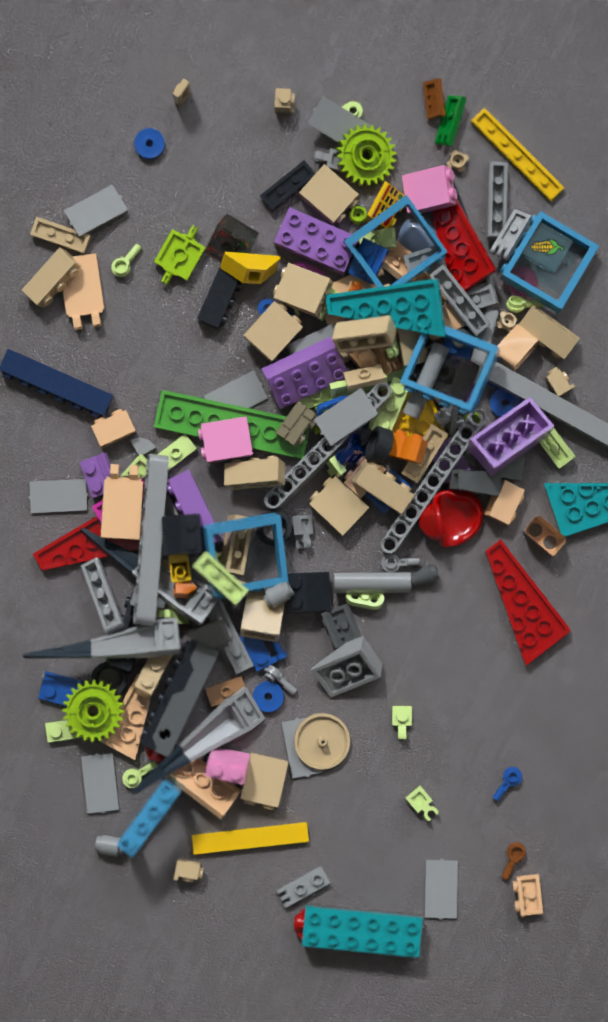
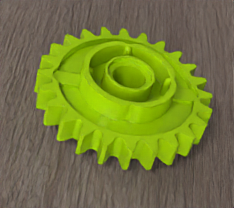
[335,124,397,186]
[62,680,125,742]

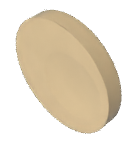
[294,713,350,769]

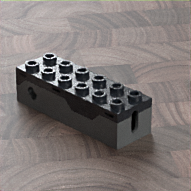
[139,638,221,763]

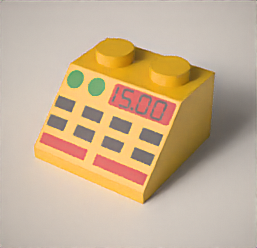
[366,181,405,229]

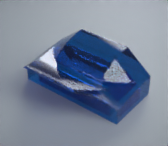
[335,433,365,465]

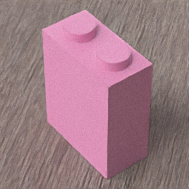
[402,165,457,214]
[198,416,253,463]
[205,747,250,785]

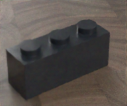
[197,267,243,330]

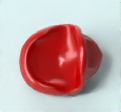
[419,490,483,548]

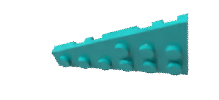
[325,279,446,337]
[543,483,608,536]

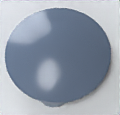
[399,217,437,253]

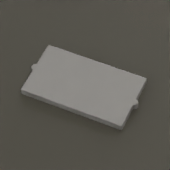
[307,96,370,142]
[64,185,128,238]
[204,370,268,408]
[314,388,379,446]
[28,479,89,513]
[282,717,323,778]
[81,753,119,814]
[425,858,458,920]

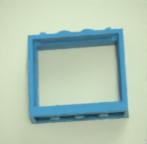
[344,195,447,287]
[500,211,599,314]
[400,326,501,415]
[201,513,288,599]
[117,778,182,856]

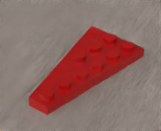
[433,199,497,292]
[33,514,142,571]
[485,539,572,666]

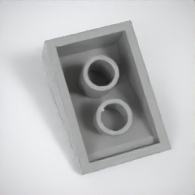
[311,636,382,697]

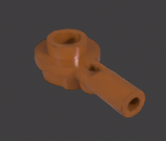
[501,842,526,880]

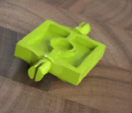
[154,225,206,285]

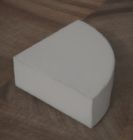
[130,438,156,455]

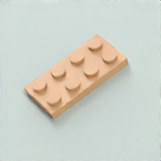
[165,758,242,819]

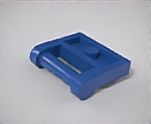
[240,636,288,671]

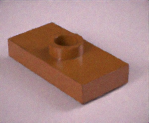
[423,78,446,121]

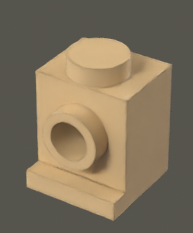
[275,88,295,113]
[545,367,575,397]
[174,858,204,882]

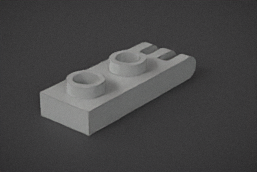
[490,209,532,260]
[276,866,330,908]

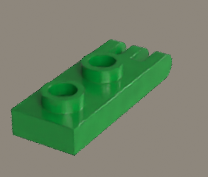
[435,95,467,146]

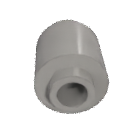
[264,581,294,608]
[95,835,124,857]

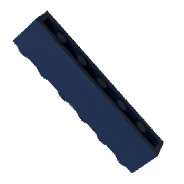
[0,349,114,418]

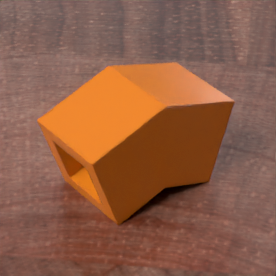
[173,580,197,598]

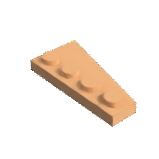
[101,674,151,760]

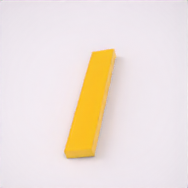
[471,108,564,202]
[192,822,309,854]

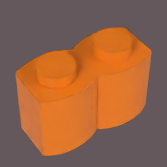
[389,430,428,464]

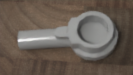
[381,553,420,572]
[263,665,297,695]

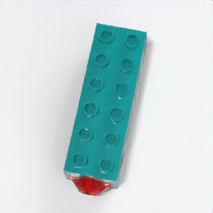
[294,903,423,957]

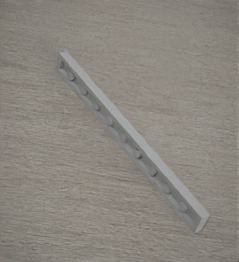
[164,494,254,674]

